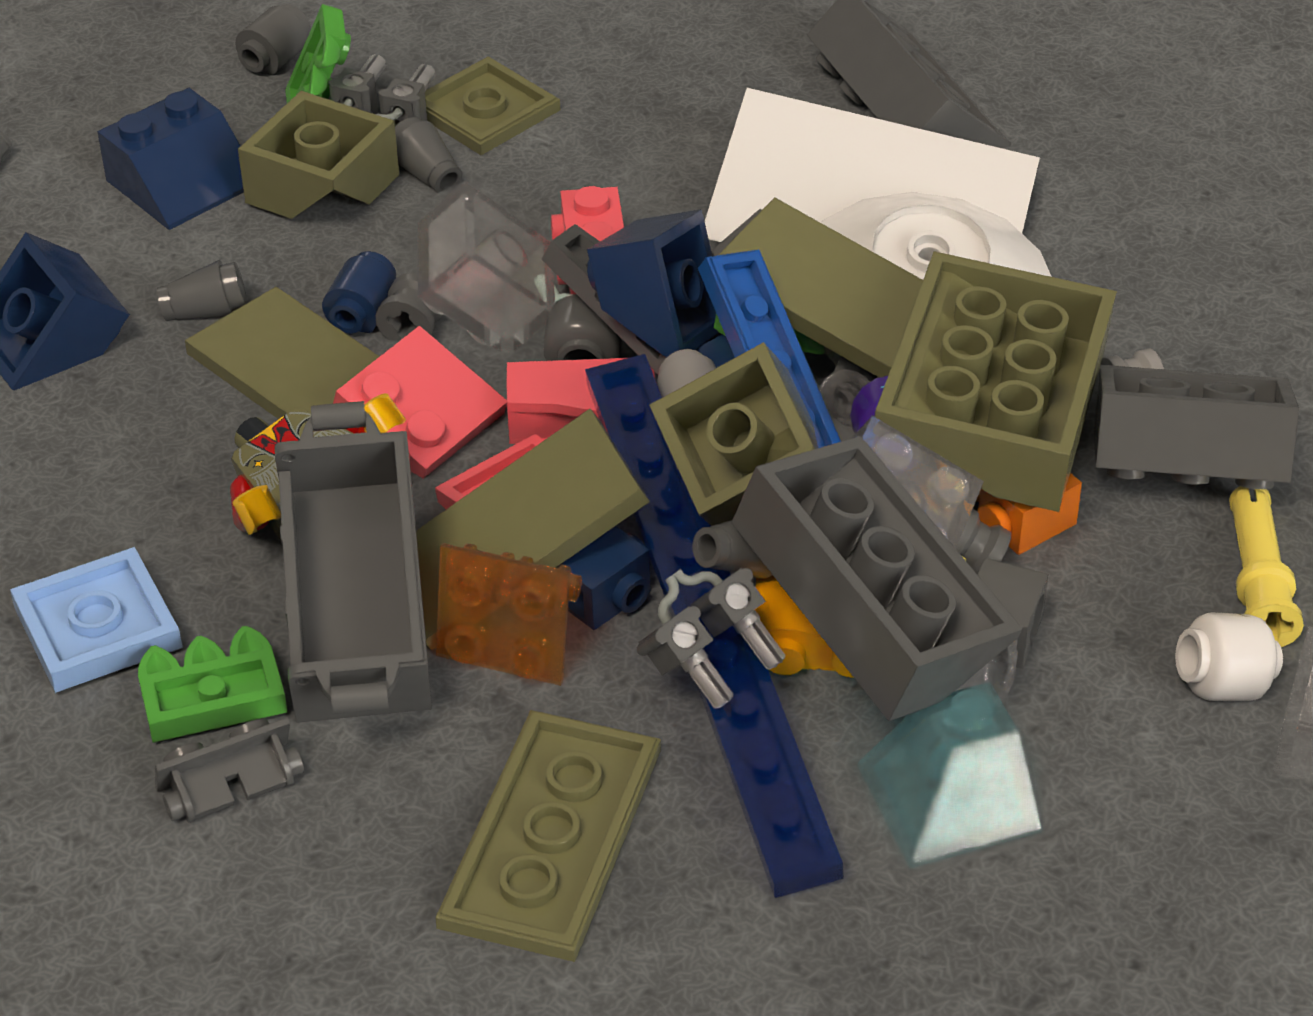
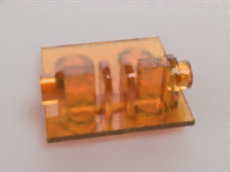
[436,543,582,686]

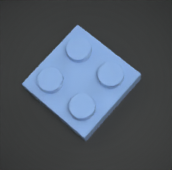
[10,547,183,693]

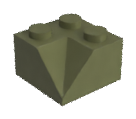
[238,91,399,219]
[649,342,818,526]

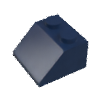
[97,88,244,230]
[587,209,719,358]
[0,232,130,391]

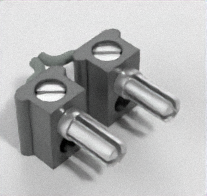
[329,54,435,126]
[637,568,785,709]

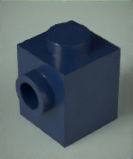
[548,526,651,630]

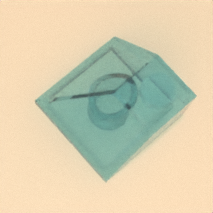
[857,682,1042,869]

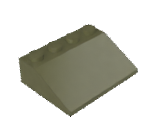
[874,251,1117,512]

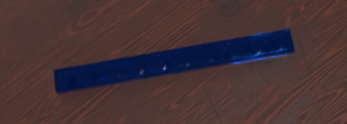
[585,354,844,898]

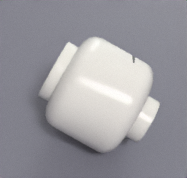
[1175,612,1283,701]

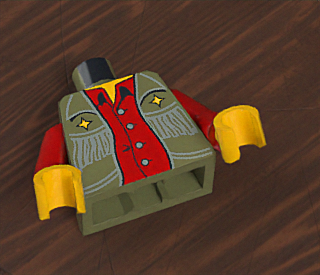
[230,393,406,540]

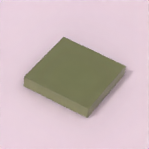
[425,56,561,155]

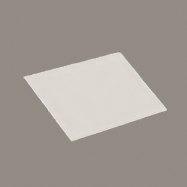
[705,88,1040,242]

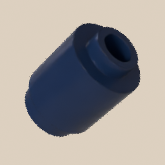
[322,251,396,334]

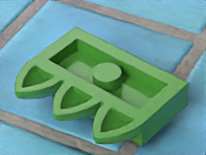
[285,4,351,103]
[138,626,287,743]

